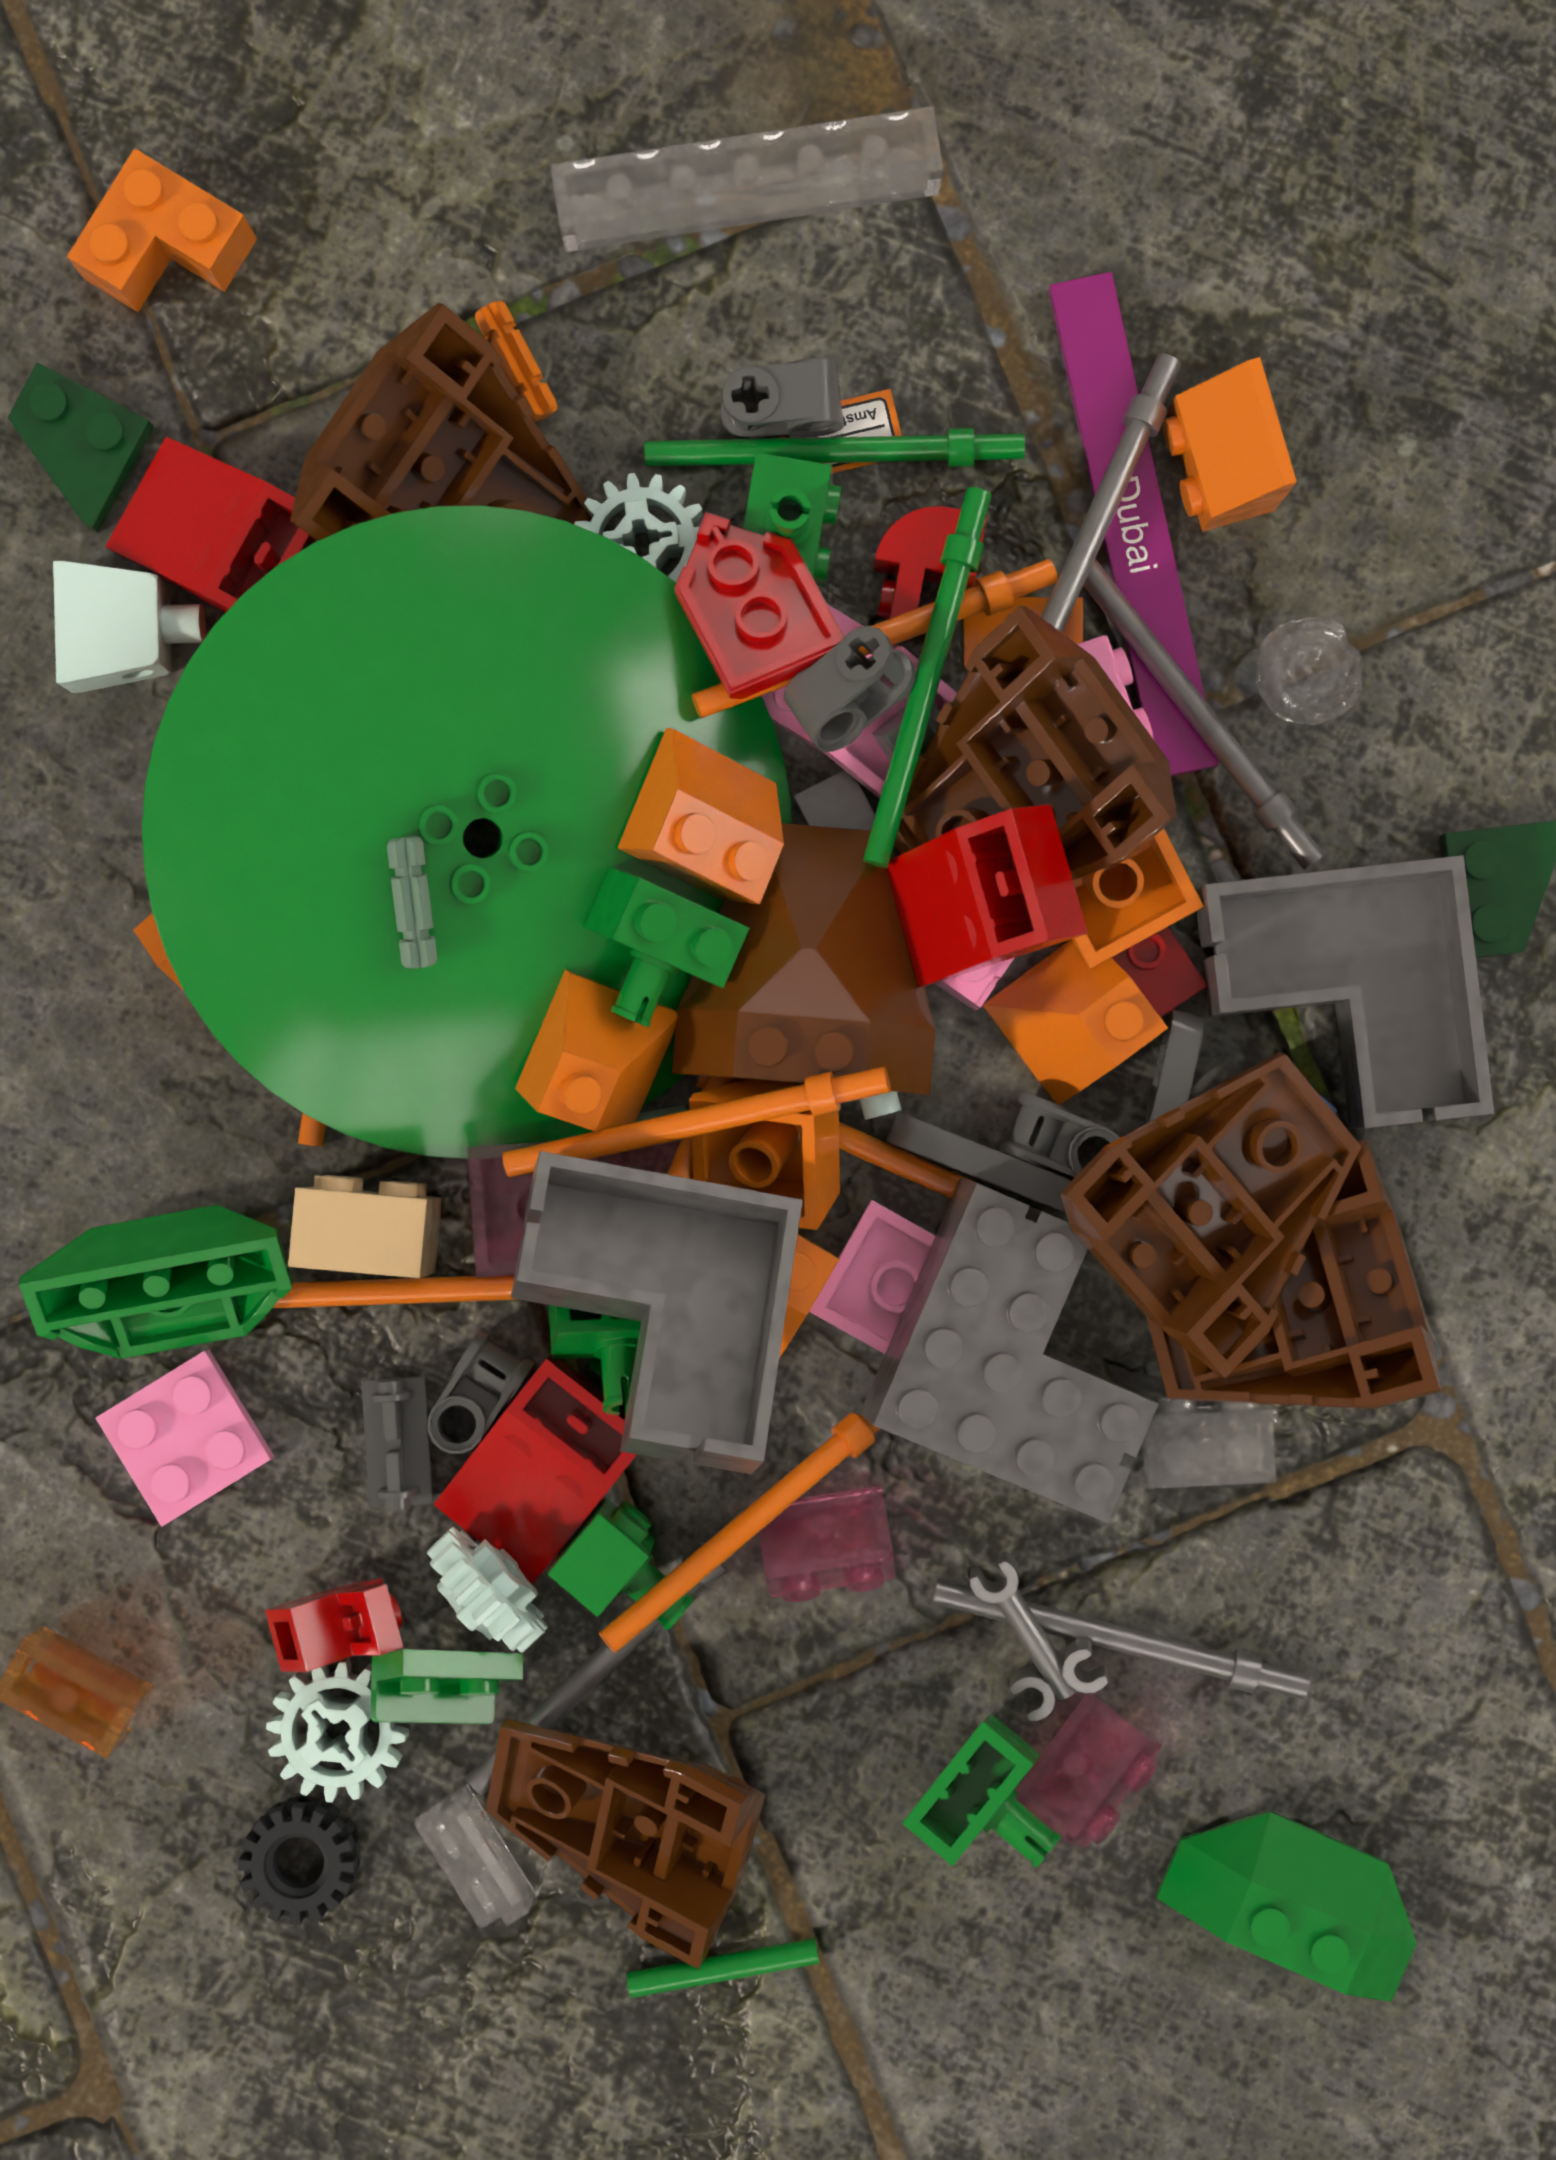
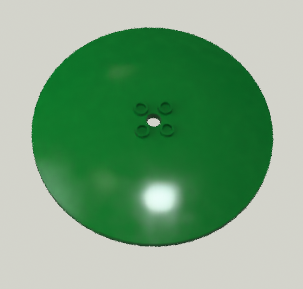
[142,506,792,1159]

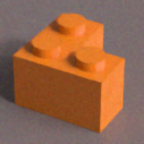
[67,148,257,312]

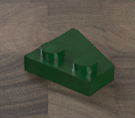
[8,362,154,533]
[1440,820,1556,958]

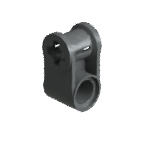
[720,358,844,439]
[784,626,916,752]
[997,1091,1120,1179]
[428,1327,536,1454]

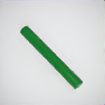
[626,1938,820,1998]

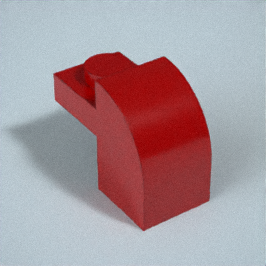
[873,506,988,642]
[265,1578,403,1672]

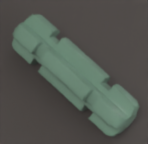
[387,836,437,969]

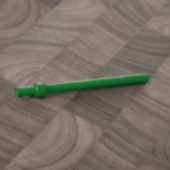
[644,428,1025,467]
[863,487,992,868]

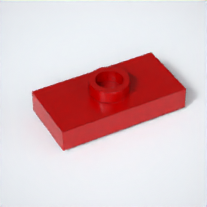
[1111,927,1207,1018]

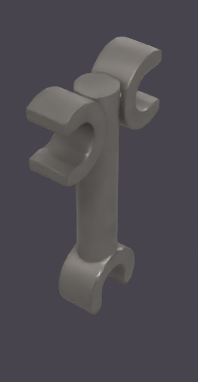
[970,1551,1108,1721]

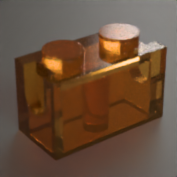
[0,1626,155,1759]

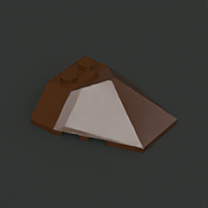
[290,303,592,541]
[894,605,1177,880]
[672,823,935,1095]
[1060,1053,1361,1379]
[1146,1139,1441,1409]
[485,1719,766,1969]

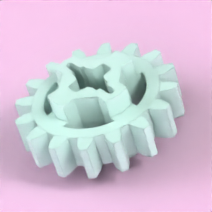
[574,473,703,583]
[427,1527,548,1653]
[266,1657,409,1803]

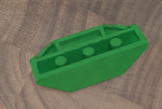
[19,1205,293,1359]
[1155,1810,1417,2002]

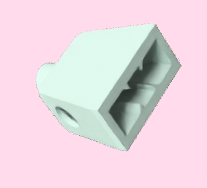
[53,561,206,693]

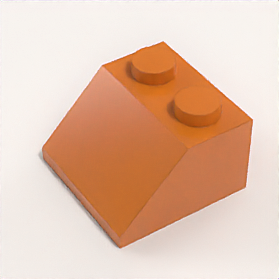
[1162,357,1297,532]
[617,728,784,904]
[1072,828,1204,969]
[689,1079,840,1230]

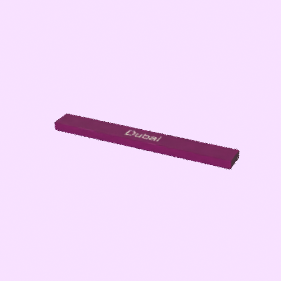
[1048,271,1220,777]

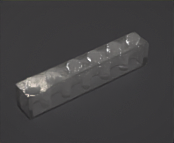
[550,106,943,252]

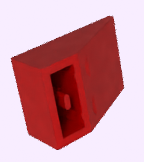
[105,437,317,613]
[886,805,1088,988]
[433,1355,637,1583]

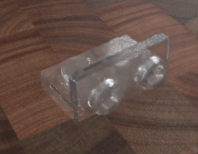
[1143,1397,1278,1489]
[414,1784,536,1928]

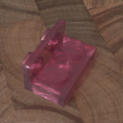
[759,1485,896,1602]
[1016,1693,1162,1848]

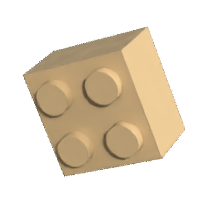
[288,1175,442,1278]

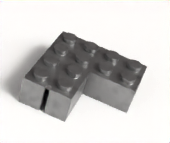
[1196,855,1494,1129]
[511,1151,803,1474]
[860,1178,1159,1523]

